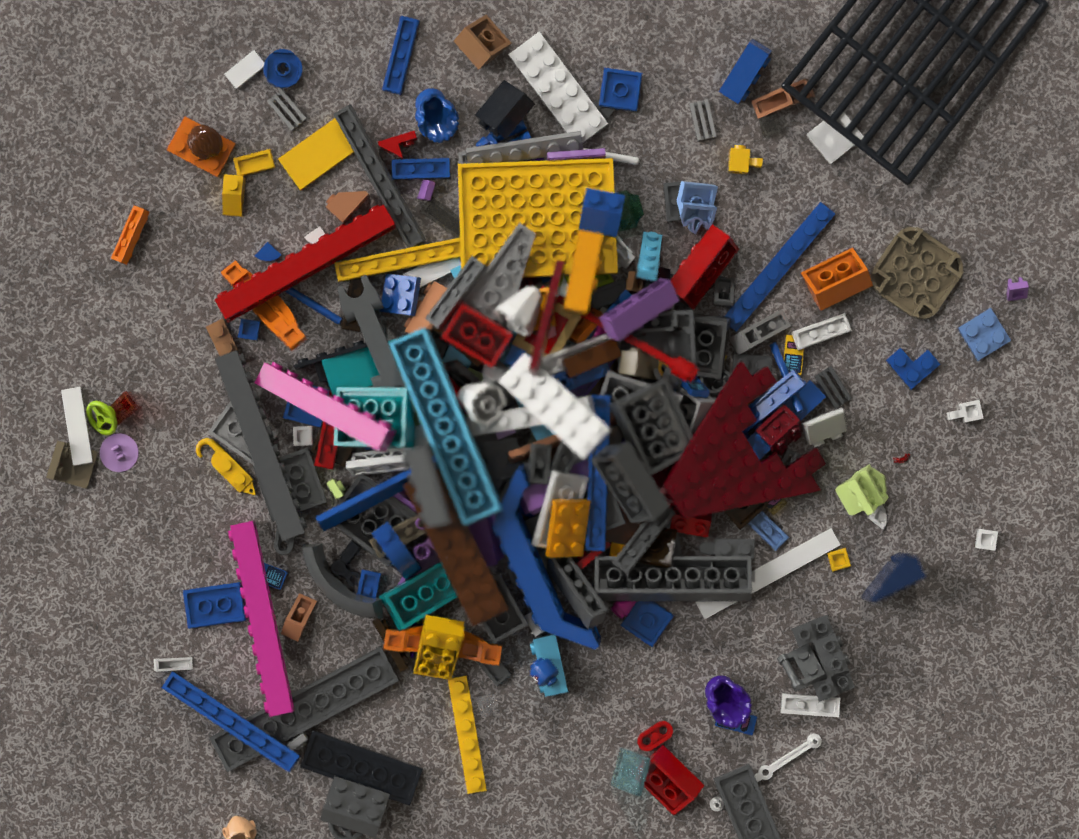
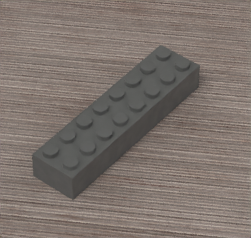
[595,556,752,601]

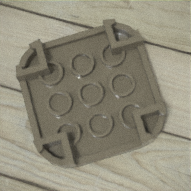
[870,227,964,319]

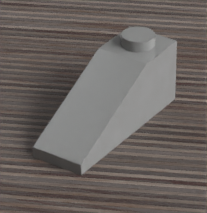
[729,309,791,355]

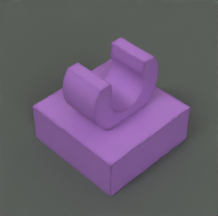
[1006,277,1029,301]

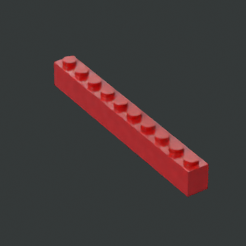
[214,204,396,323]

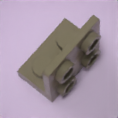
[46,441,98,488]

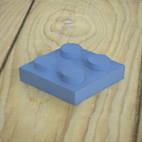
[957,308,1011,361]

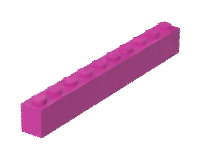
[228,521,295,717]

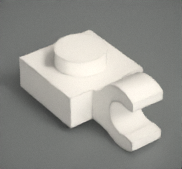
[947,400,984,423]

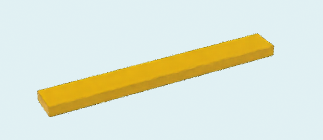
[334,238,461,282]

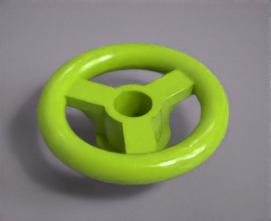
[86,401,117,436]

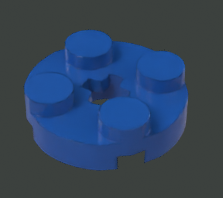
[263,49,302,89]

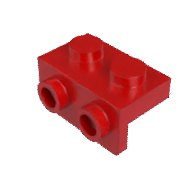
[670,505,712,537]

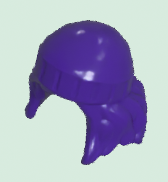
[705,675,752,728]

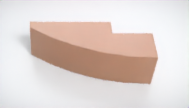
[751,78,815,119]

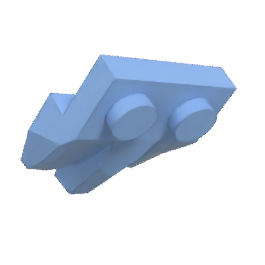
[677,181,718,234]

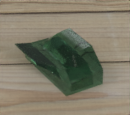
[616,190,644,233]

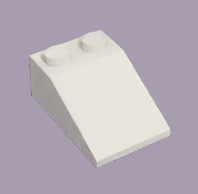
[801,408,846,447]

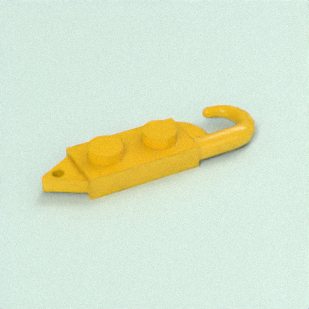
[196,438,256,495]

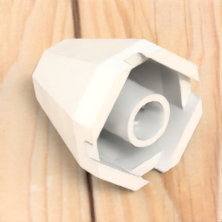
[494,286,543,336]
[458,383,506,425]

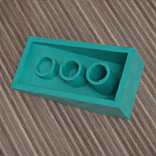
[379,561,458,630]

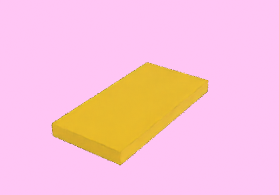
[278,118,354,191]

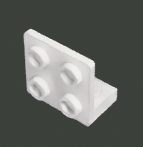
[807,112,864,164]

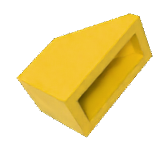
[222,174,246,217]

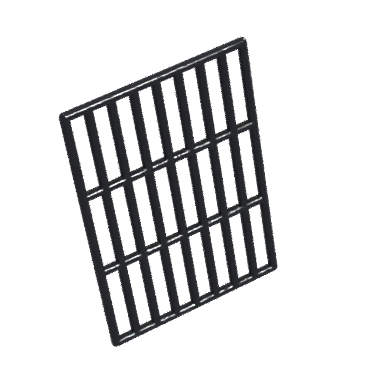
[781,0,1049,185]

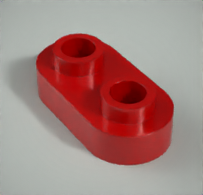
[637,720,673,751]

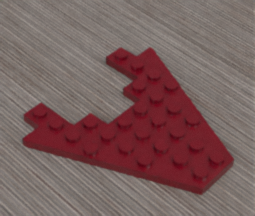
[663,362,826,518]

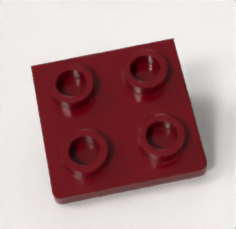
[756,404,803,455]

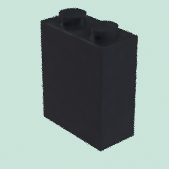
[475,80,535,139]

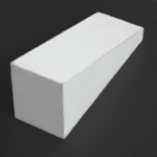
[154,657,193,672]

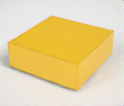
[827,548,851,572]

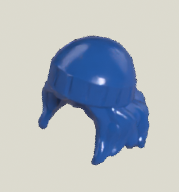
[415,88,459,143]

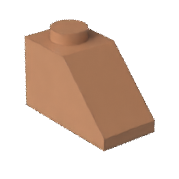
[326,191,370,224]
[281,593,317,641]

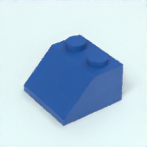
[578,188,625,238]

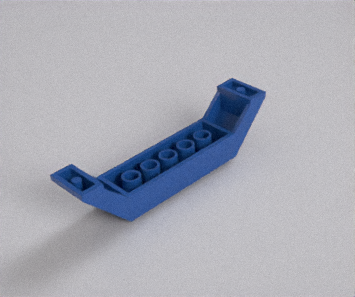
[492,463,602,649]

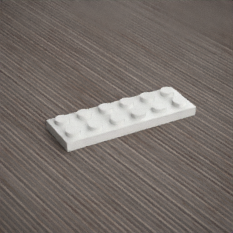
[508,32,608,143]
[499,353,611,460]

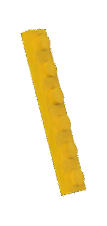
[448,675,487,794]

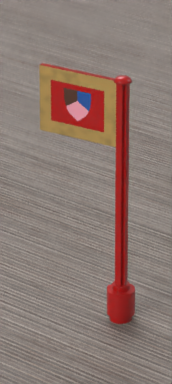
[512,285,699,383]

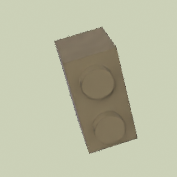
[619,348,659,380]

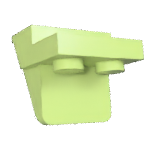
[835,464,889,516]

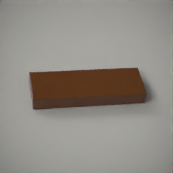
[561,339,621,379]

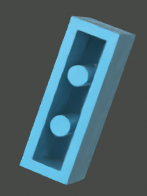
[530,634,568,697]

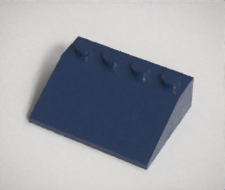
[861,552,926,603]

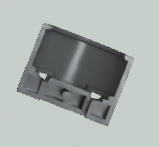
[617,310,696,372]

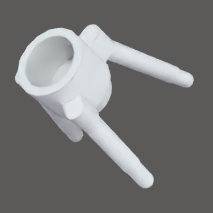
[616,235,635,269]

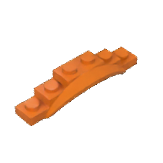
[221,260,307,351]
[383,625,502,665]

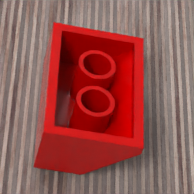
[632,745,705,816]

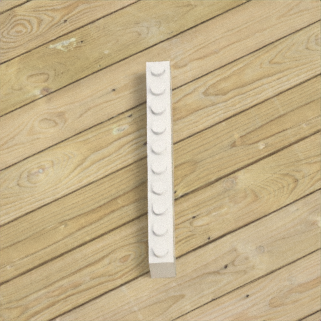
[414,396,595,446]

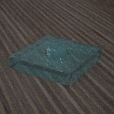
[610,748,651,796]

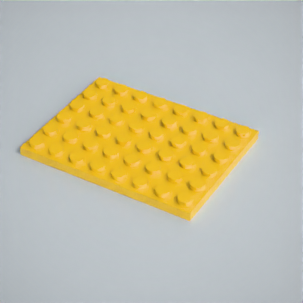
[458,158,618,278]

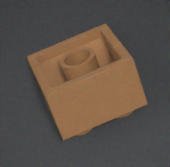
[454,15,511,70]

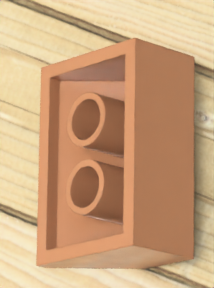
[404,281,447,334]

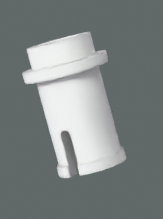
[524,612,545,637]

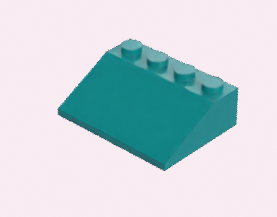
[334,387,415,449]

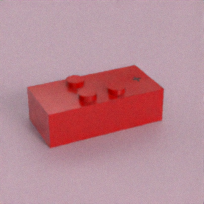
[670,225,739,310]

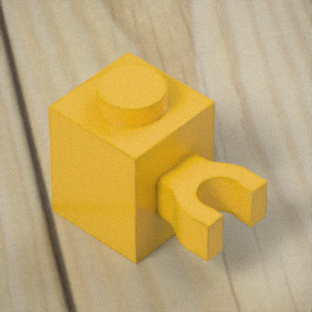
[728,145,763,175]

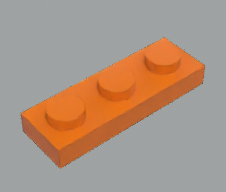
[111,206,150,265]

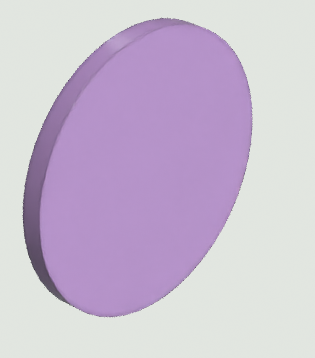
[100,434,138,472]

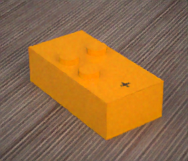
[563,230,603,316]

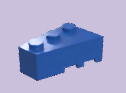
[719,39,772,104]

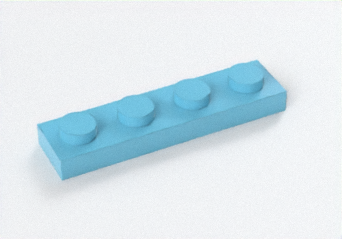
[636,231,662,281]

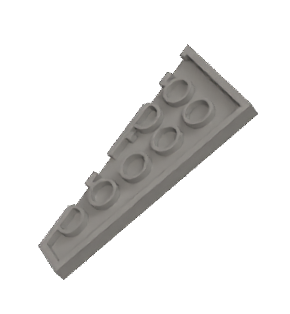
[451,223,536,328]

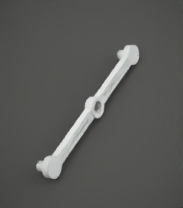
[710,733,822,811]

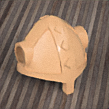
[222,816,257,839]

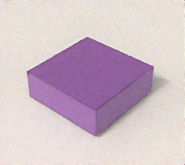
[417,180,436,201]

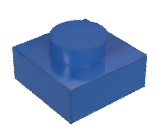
[238,319,261,341]

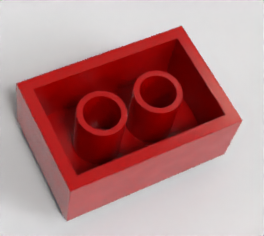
[442,302,513,368]

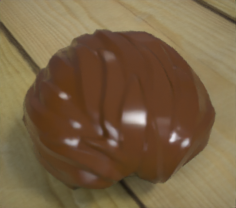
[187,125,223,160]

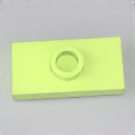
[327,479,346,499]

